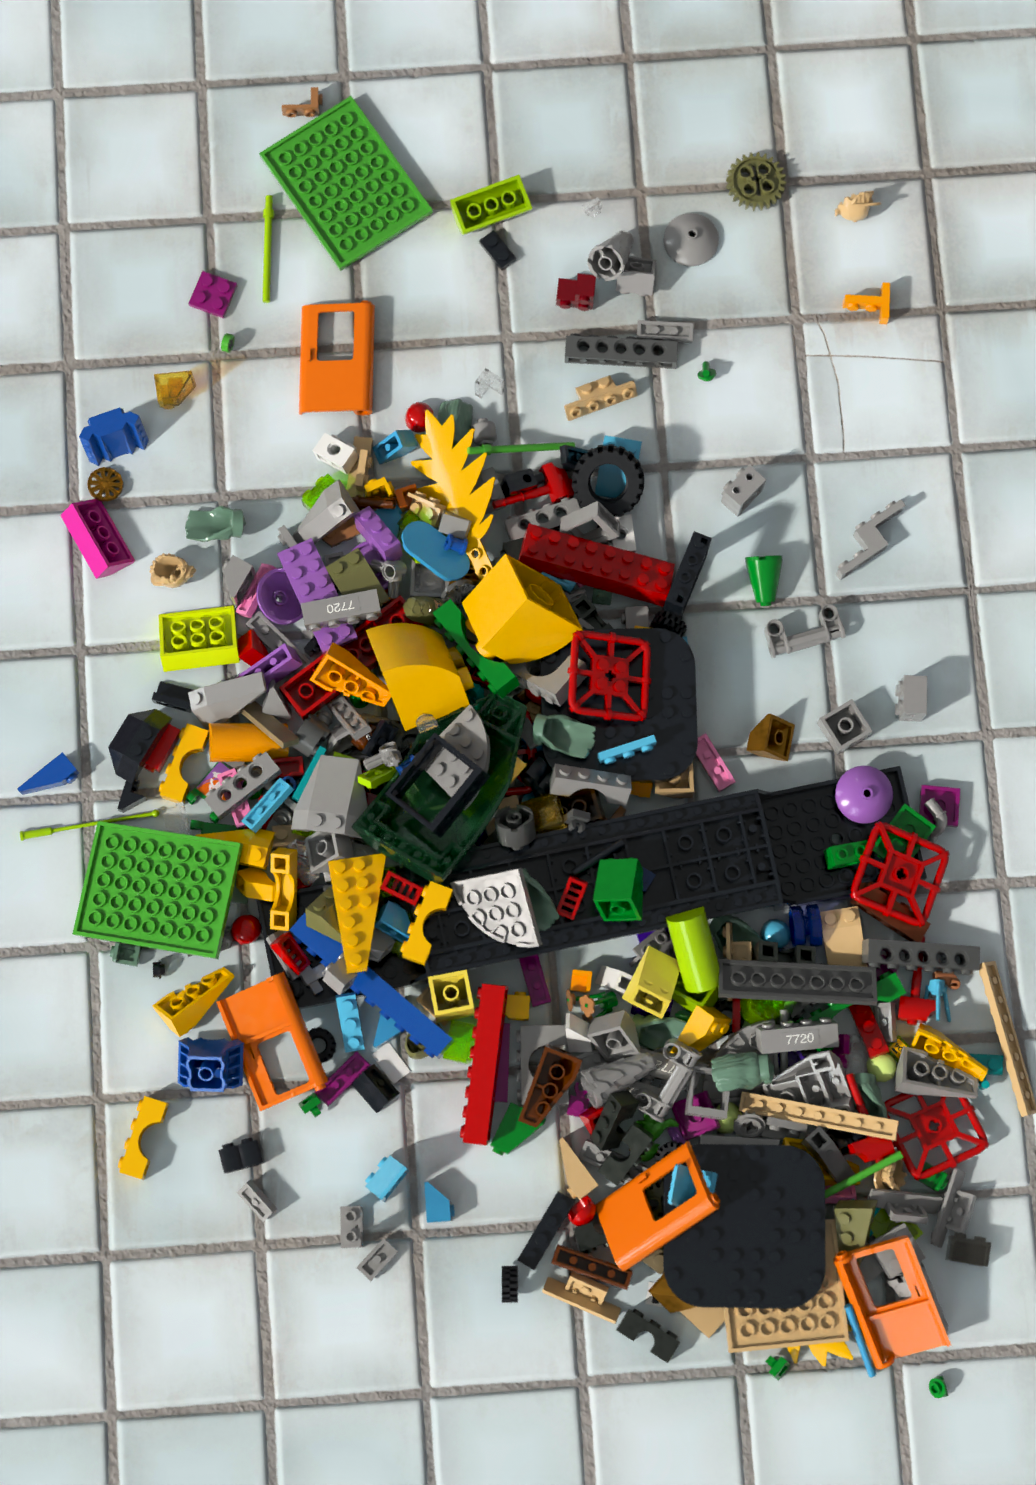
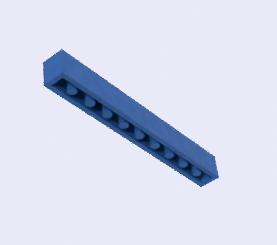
[289,912,454,1059]

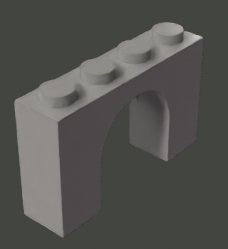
[501,655,588,706]
[516,1025,569,1106]

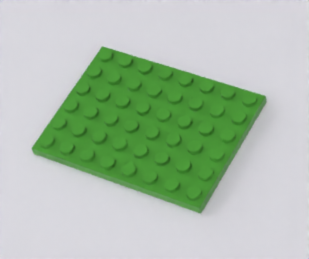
[259,96,433,271]
[72,821,243,959]

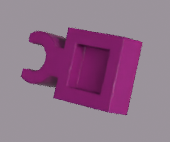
[831,1034,850,1068]
[566,1082,589,1117]

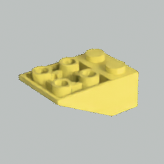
[622,945,680,1019]

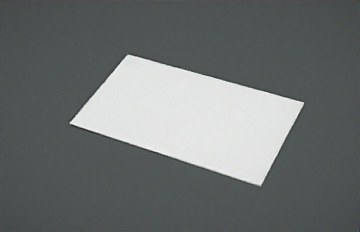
[372,1042,411,1084]

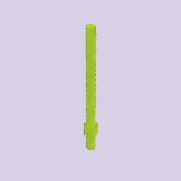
[262,195,274,303]

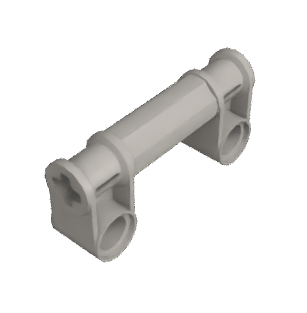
[764,604,846,658]
[635,1038,703,1123]

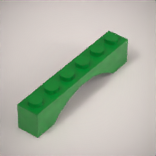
[433,599,520,698]
[793,971,906,1023]

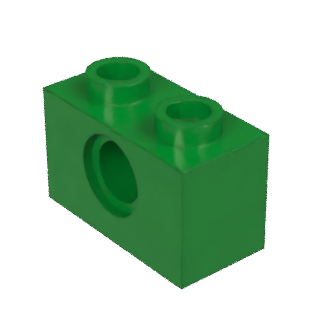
[823,840,871,870]

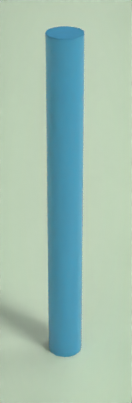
[844,1304,876,1377]

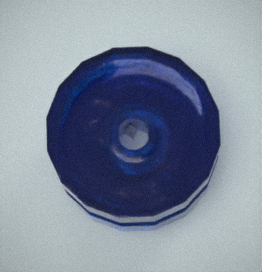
[789,904,822,948]

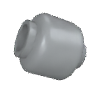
[471,418,497,446]

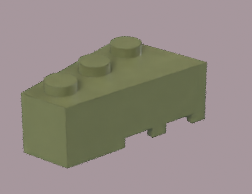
[834,1200,878,1266]

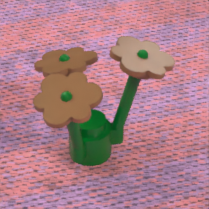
[566,989,618,1024]

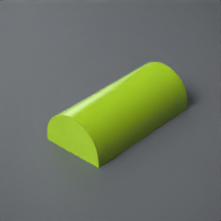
[450,175,533,235]
[666,906,719,993]

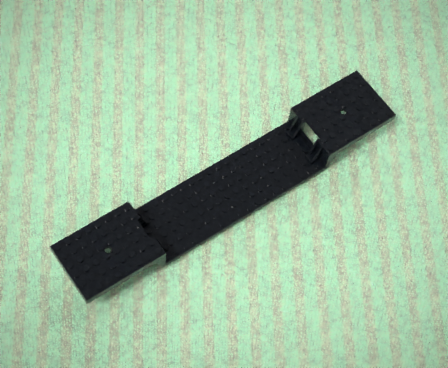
[256,766,927,1010]

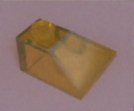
[154,371,196,409]
[520,793,567,834]

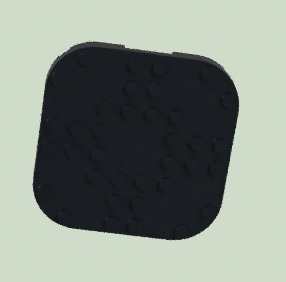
[540,628,698,783]
[663,1144,825,1309]

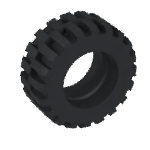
[572,444,644,517]

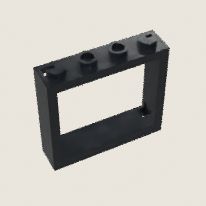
[663,531,712,618]
[385,732,490,838]

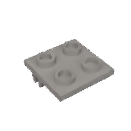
[629,929,676,967]

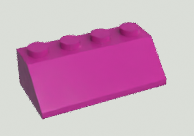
[60,499,135,579]

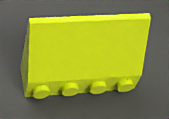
[158,605,240,672]

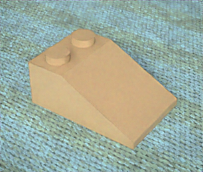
[819,906,868,967]

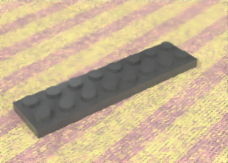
[718,959,877,1006]

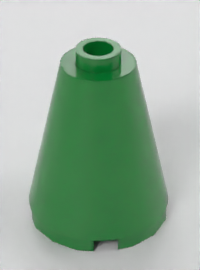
[745,555,783,606]

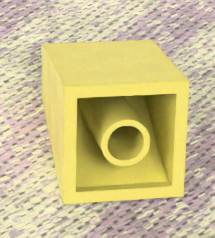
[428,969,475,1023]

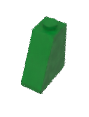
[490,1102,546,1156]

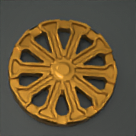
[87,467,123,502]

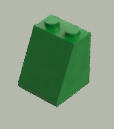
[593,858,643,921]

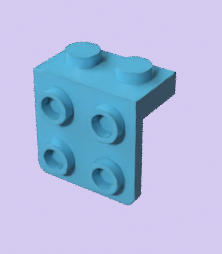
[668,1164,718,1206]

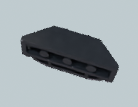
[108,709,173,784]

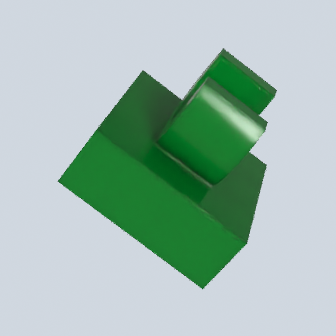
[298,1092,321,1117]
[766,1356,791,1381]

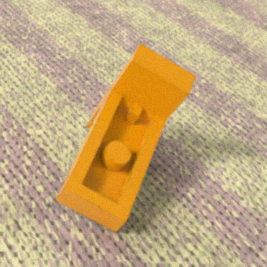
[843,282,890,324]

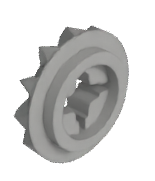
[733,1111,765,1138]

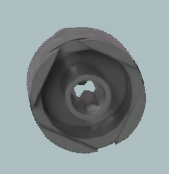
[291,713,331,758]
[495,805,537,850]

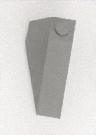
[292,479,360,544]
[188,672,267,731]
[895,1046,978,1098]

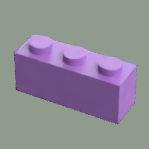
[354,506,403,562]
[239,643,303,689]

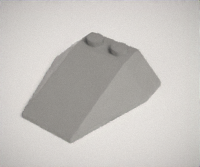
[291,755,371,839]
[762,1050,855,1121]

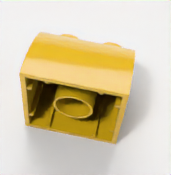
[462,553,583,664]
[366,623,475,731]

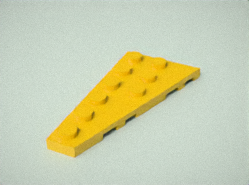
[328,853,387,974]

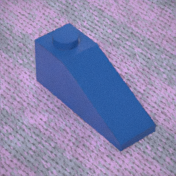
[17,752,79,795]

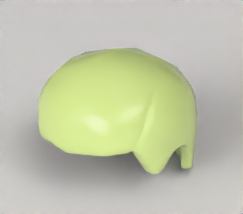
[866,1053,897,1082]
[715,1102,742,1134]

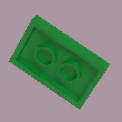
[872,804,936,873]

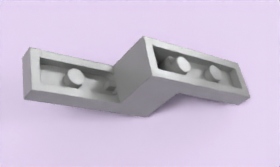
[836,500,905,580]

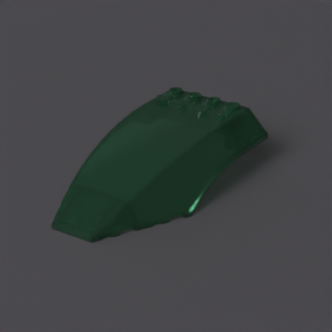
[351,692,527,882]

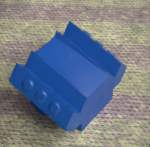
[79,407,149,466]
[178,1037,244,1092]

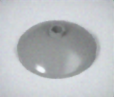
[663,213,719,267]

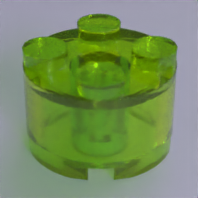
[740,999,786,1024]

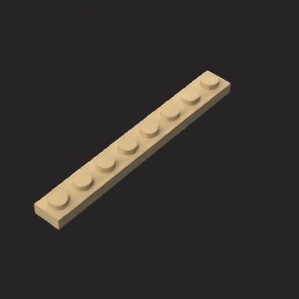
[979,961,1036,1117]
[739,1091,899,1141]

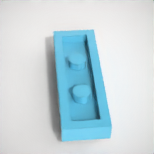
[598,735,656,765]
[241,778,294,833]
[336,992,365,1053]

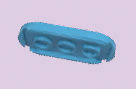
[401,521,470,582]

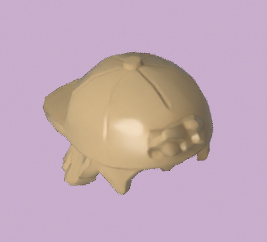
[834,191,881,222]
[149,553,196,588]
[873,1151,907,1191]

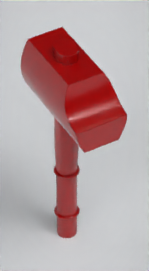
[492,462,574,509]
[897,937,936,1025]
[845,1073,895,1163]

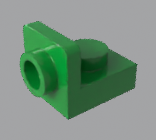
[918,1162,948,1192]

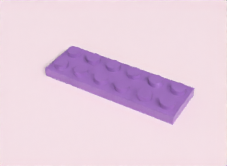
[277,538,358,655]

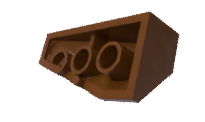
[518,1044,583,1128]

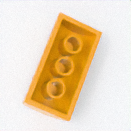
[209,723,289,762]

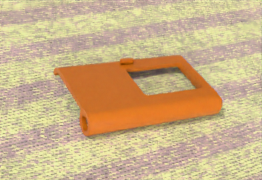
[299,300,375,415]
[216,972,329,1111]
[595,1141,720,1271]
[833,1236,951,1369]

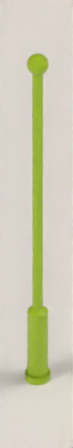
[20,809,159,841]

